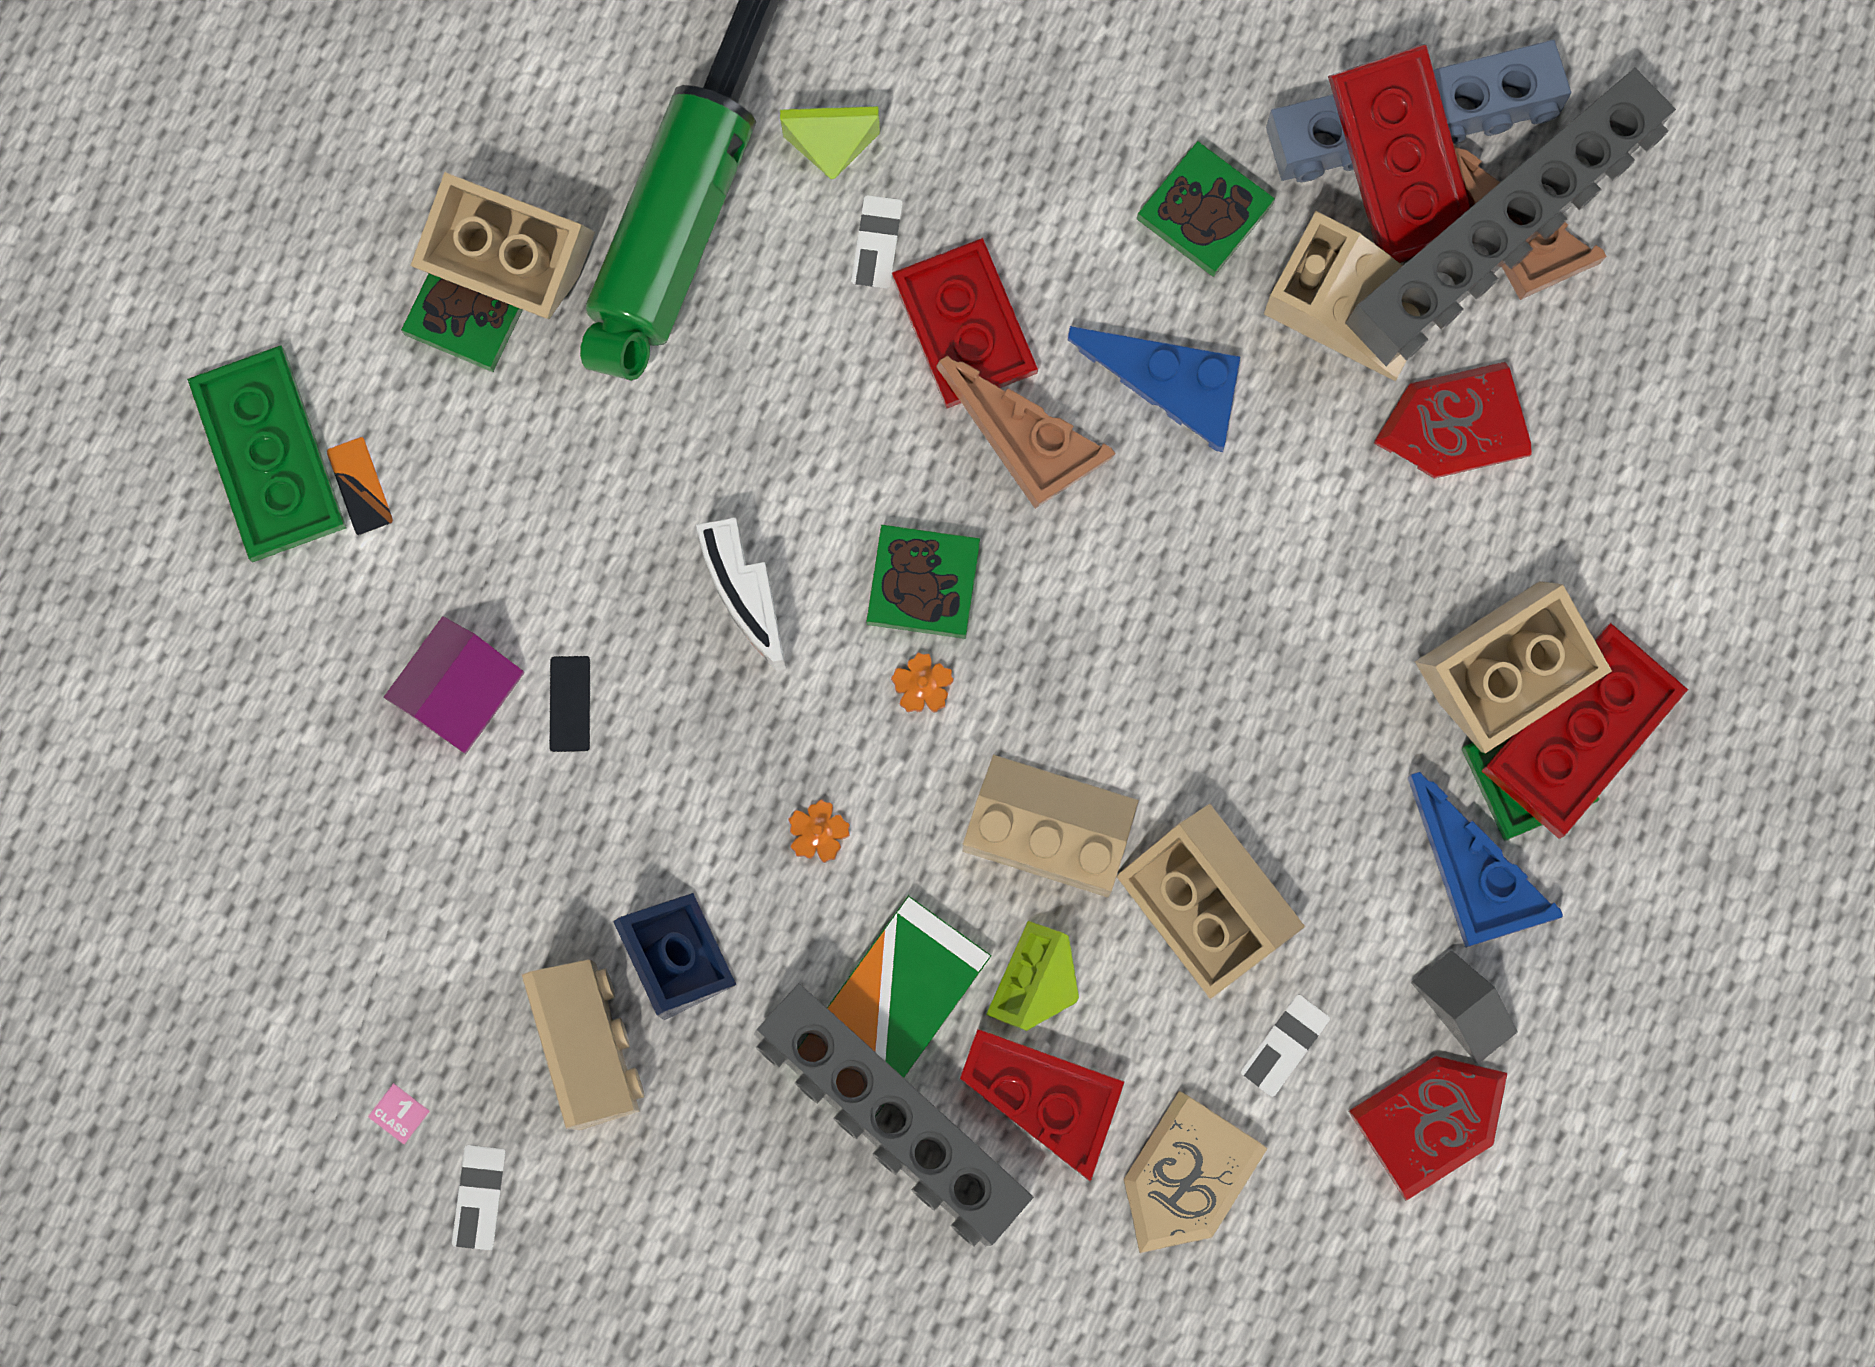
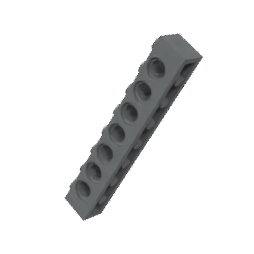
[1345,67,1676,367]

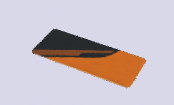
[327,437,393,535]

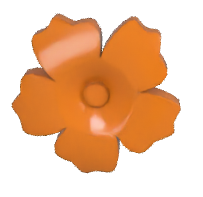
[891,652,954,713]
[788,799,850,863]

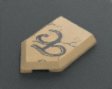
[1123,1091,1268,1253]

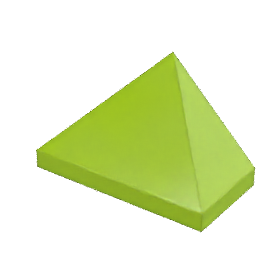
[780,106,880,179]
[986,921,1079,1031]

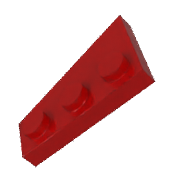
[960,1029,1125,1182]

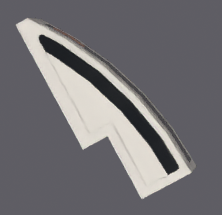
[696,517,786,671]

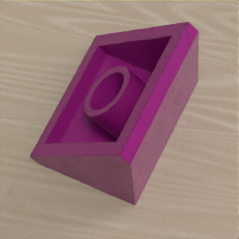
[383,616,525,754]

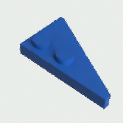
[1067,326,1240,452]
[1407,772,1563,948]

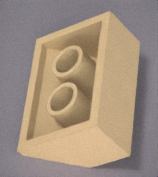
[410,172,595,319]
[1415,581,1612,753]
[962,755,1139,898]
[1116,804,1305,999]
[521,959,645,1130]

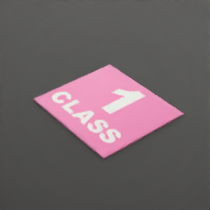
[368,1083,430,1145]

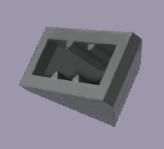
[1411,950,1518,1064]

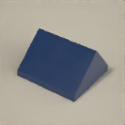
[613,893,736,1020]

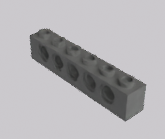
[754,983,1034,1247]

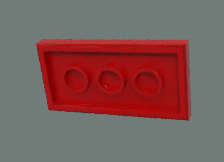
[1328,44,1470,263]
[1482,623,1689,839]

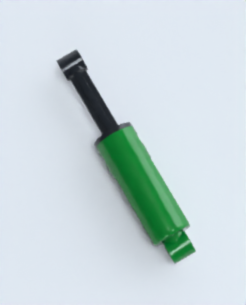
[580,0,780,381]

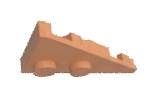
[1453,143,1607,300]
[936,356,1115,509]

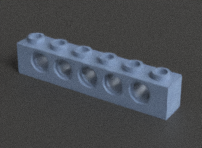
[1266,39,1571,183]

